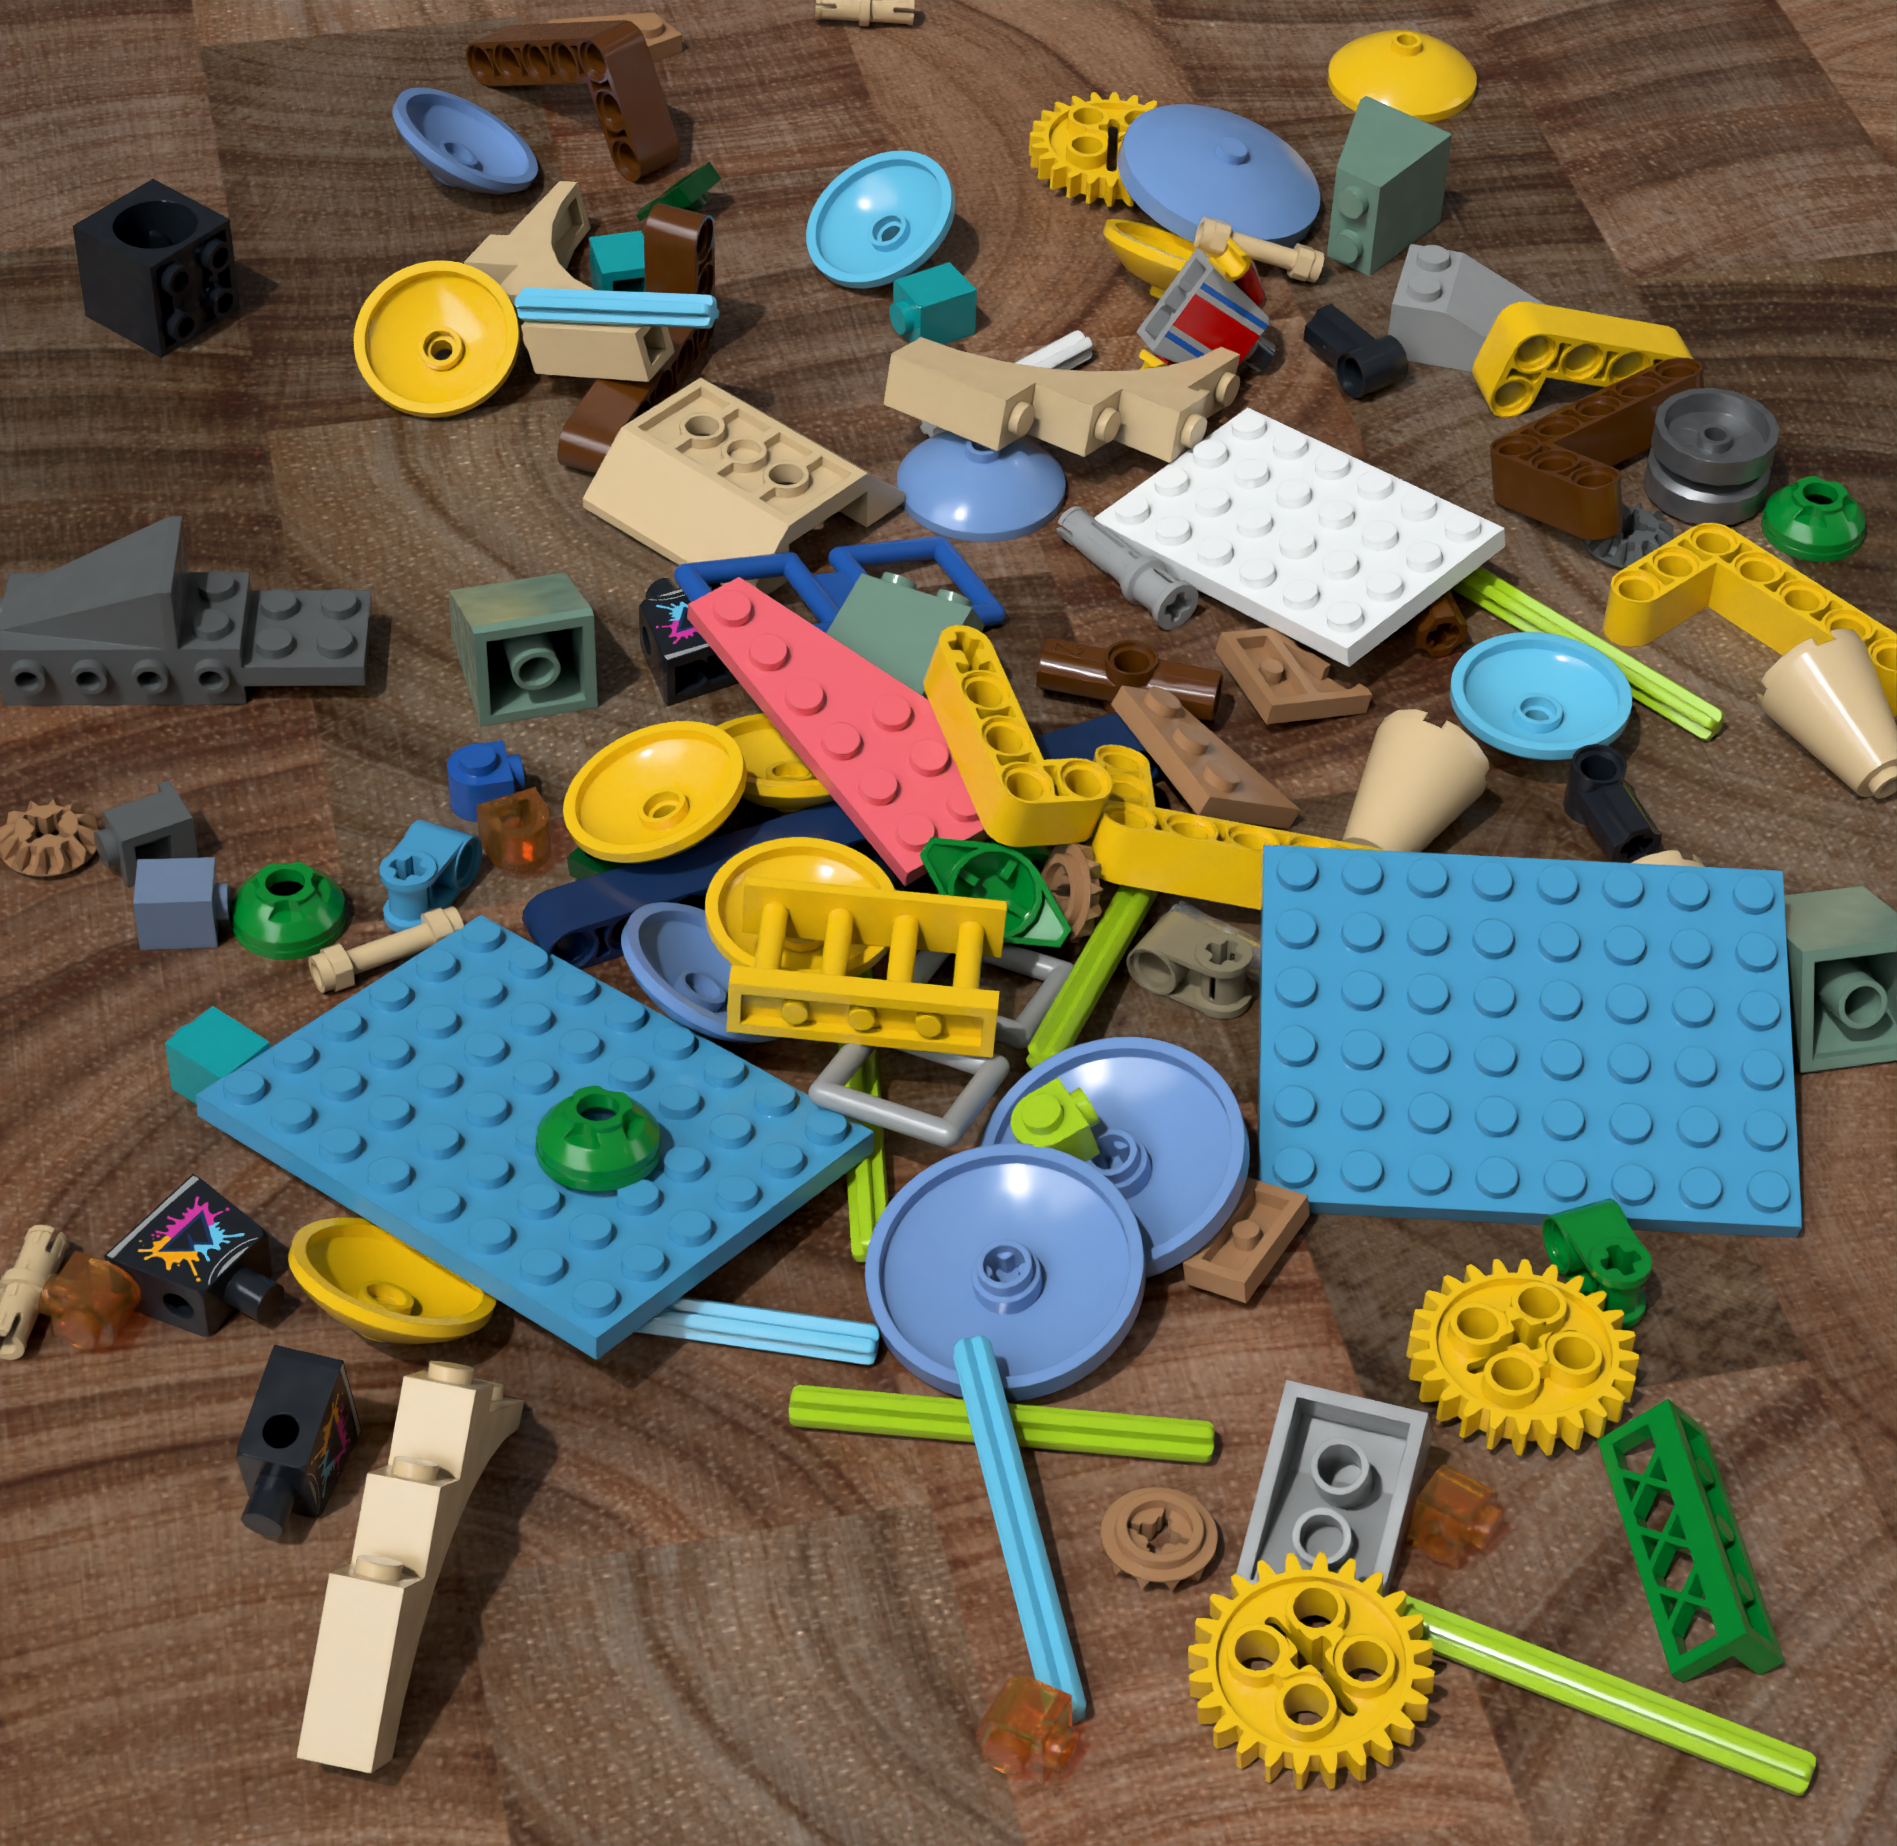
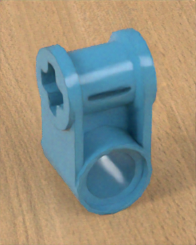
[379,820,483,932]

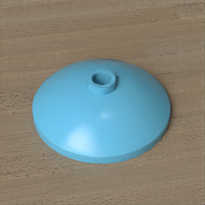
[806,151,956,289]
[1450,632,1632,762]

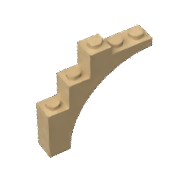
[464,181,675,382]
[883,337,1240,463]
[297,1361,524,1773]

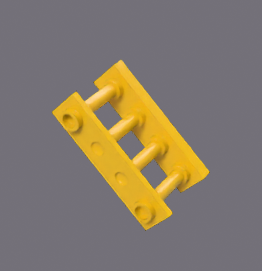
[726,876,1007,1058]

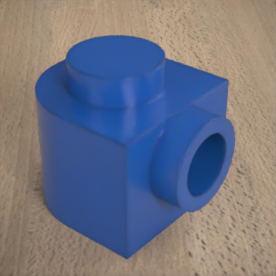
[447,740,525,822]

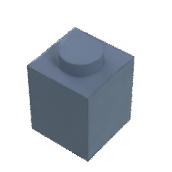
[133,857,231,950]

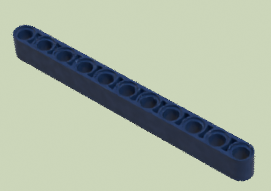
[522,713,1161,970]

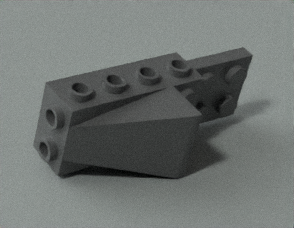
[0,516,373,706]

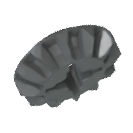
[1583,503,1674,568]

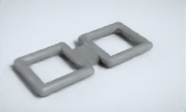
[808,943,1074,1148]

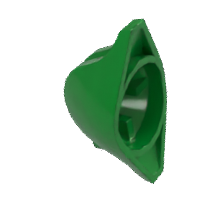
[919,837,1072,947]

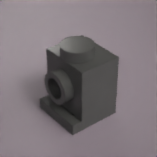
[94,780,198,888]

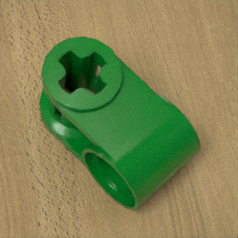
[1542,1198,1652,1330]

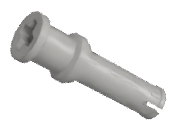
[1056,506,1198,630]

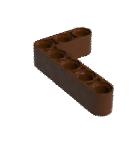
[466,20,680,182]
[557,203,715,474]
[1490,358,1704,540]

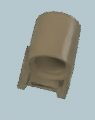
[1126,911,1253,1019]

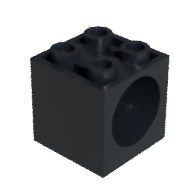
[73,179,240,358]

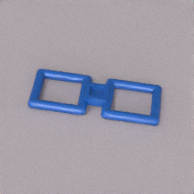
[674,536,1006,633]

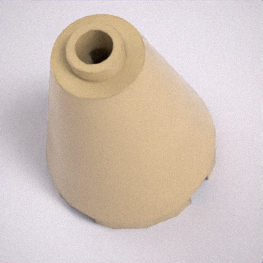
[1756,628,1897,799]
[1342,709,1490,853]

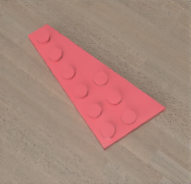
[687,577,990,886]

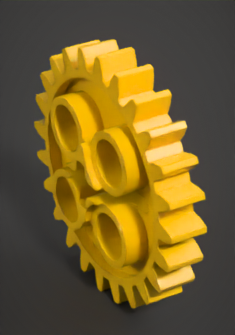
[1029,92,1157,207]
[1406,1259,1639,1456]
[1188,1552,1435,1790]

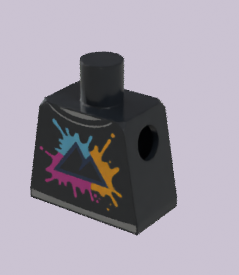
[639,578,739,706]
[104,1174,285,1337]
[236,1345,362,1537]

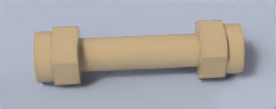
[1194,217,1324,283]
[309,906,464,993]

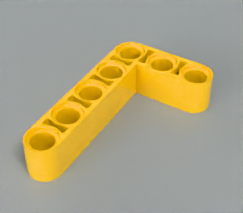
[1603,523,1897,717]
[1085,745,1385,910]

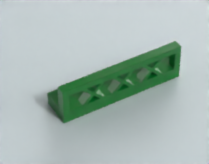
[1597,1399,1785,1683]

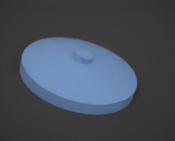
[1117,104,1320,253]
[980,1037,1250,1278]
[865,1143,1146,1402]

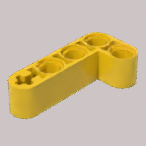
[1472,301,1694,418]
[923,625,1113,847]

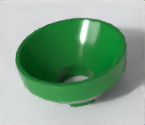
[1761,476,1866,562]
[230,861,348,960]
[535,1086,661,1191]

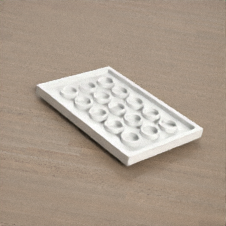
[1095,408,1505,667]

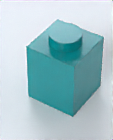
[589,230,645,292]
[889,262,977,345]
[165,1006,271,1105]

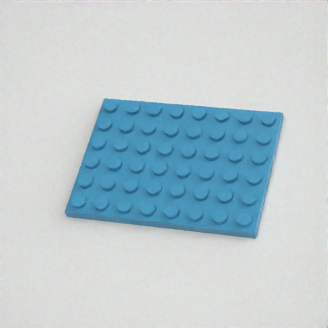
[1257,845,1802,1238]
[196,915,874,1360]

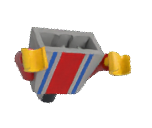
[1137,237,1275,372]

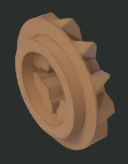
[0,797,99,877]
[1041,843,1104,943]
[1101,1487,1218,1591]

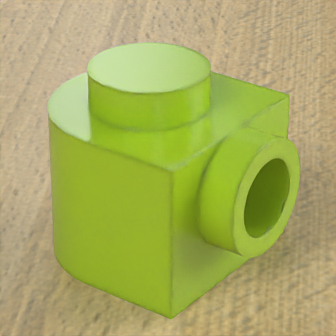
[1010,1078,1100,1162]

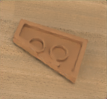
[1111,685,1301,829]

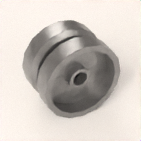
[1643,388,1780,525]

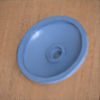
[392,87,538,194]
[897,431,1066,542]
[621,902,781,1044]

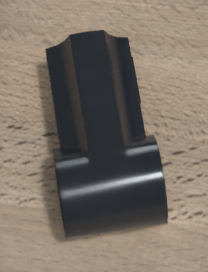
[1304,304,1409,398]
[1563,744,1662,863]

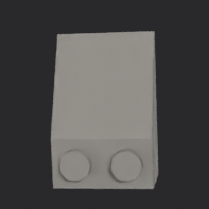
[1388,244,1547,385]
[1236,1380,1433,1598]

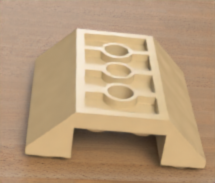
[583,378,905,595]

